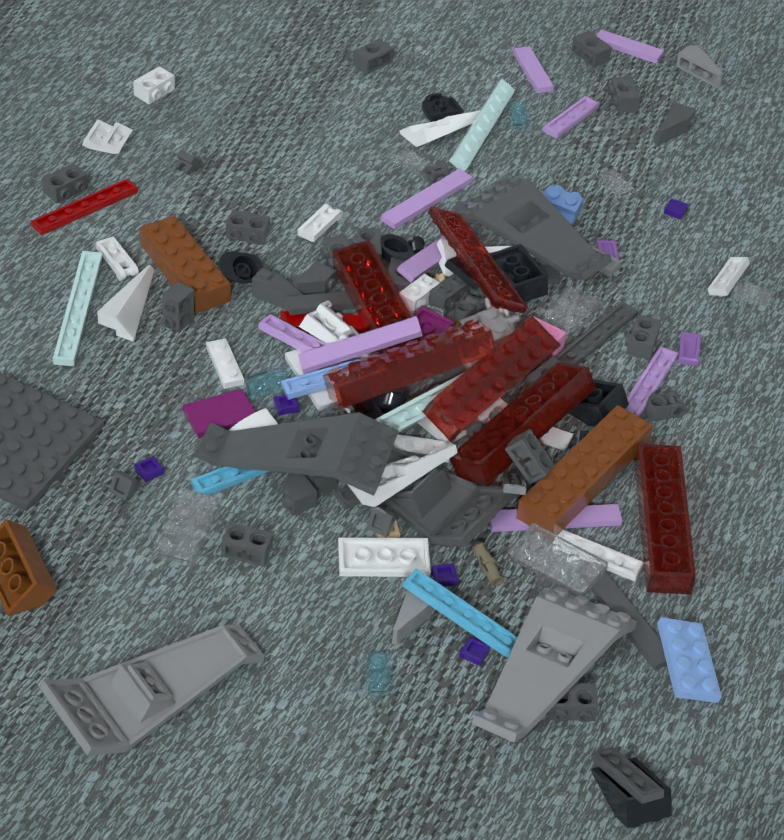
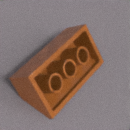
[0,519,57,616]

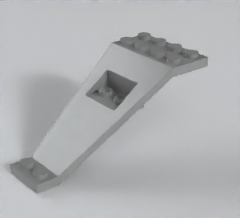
[472,587,637,743]
[40,625,264,756]

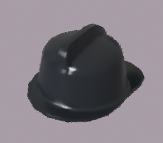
[380,234,415,263]
[219,251,264,284]
[368,387,411,414]

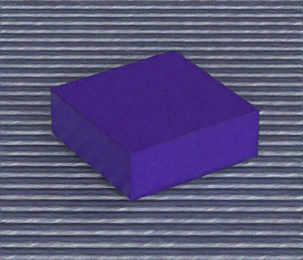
[664,198,689,219]
[273,395,300,416]
[134,456,164,482]
[431,563,458,587]
[459,637,491,666]

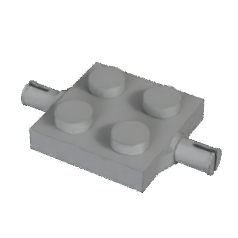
[454,306,520,347]

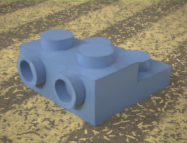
[544,185,584,226]

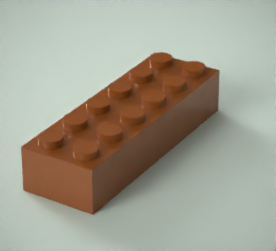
[140,216,231,314]

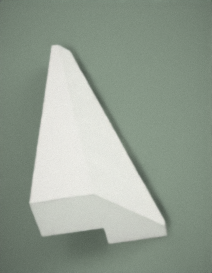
[399,110,480,147]
[98,265,155,342]
[299,300,392,379]
[347,444,458,507]

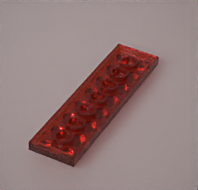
[428,206,528,314]

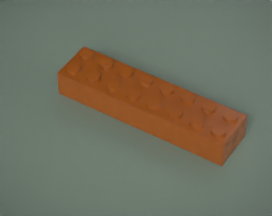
[516,405,653,540]

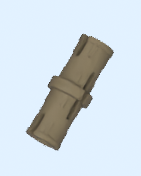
[472,543,504,586]

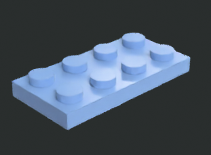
[657,617,722,703]

